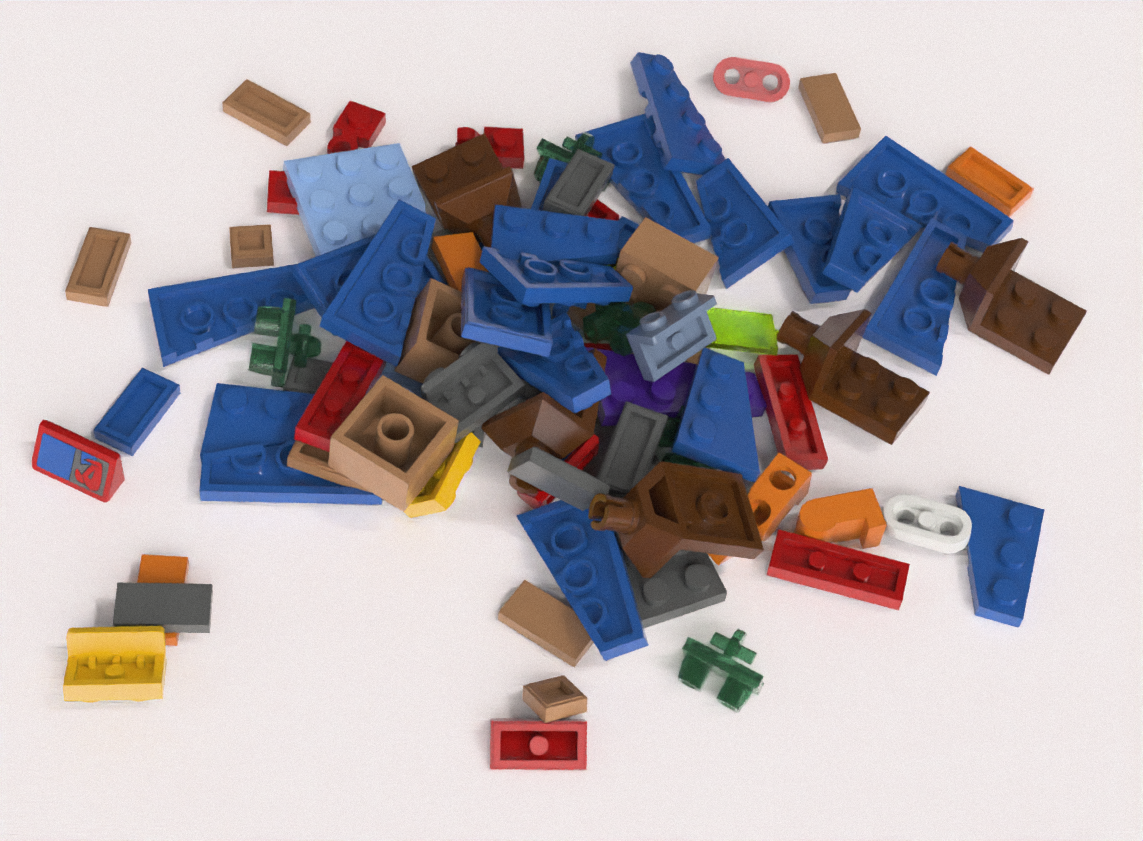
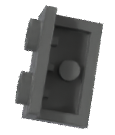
[421,342,526,443]

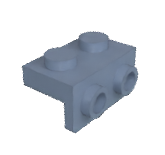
[626,290,717,382]

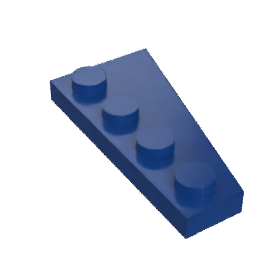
[630,52,726,175]
[575,113,711,243]
[836,135,1014,253]
[319,199,436,367]
[862,218,967,376]
[147,264,314,367]
[199,437,382,505]
[516,500,649,661]

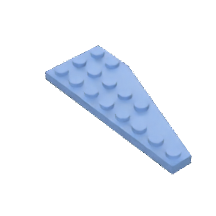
[283,143,426,398]

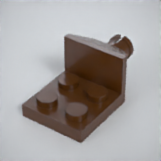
[411,133,522,248]
[935,237,1087,375]
[776,309,930,445]
[481,348,607,494]
[588,461,764,578]

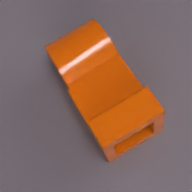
[748,452,812,542]
[794,488,886,549]

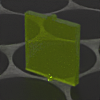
[706,307,779,356]

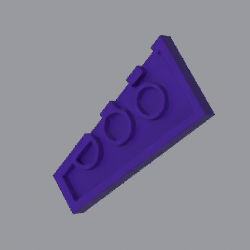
[585,347,767,426]

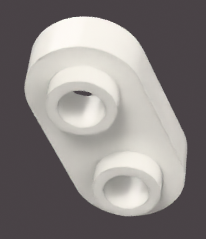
[883,494,972,553]

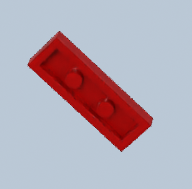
[294,341,386,452]
[753,354,829,470]
[766,529,910,611]

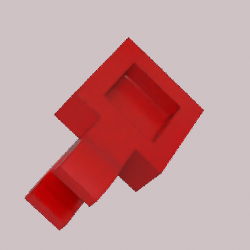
[455,127,525,169]

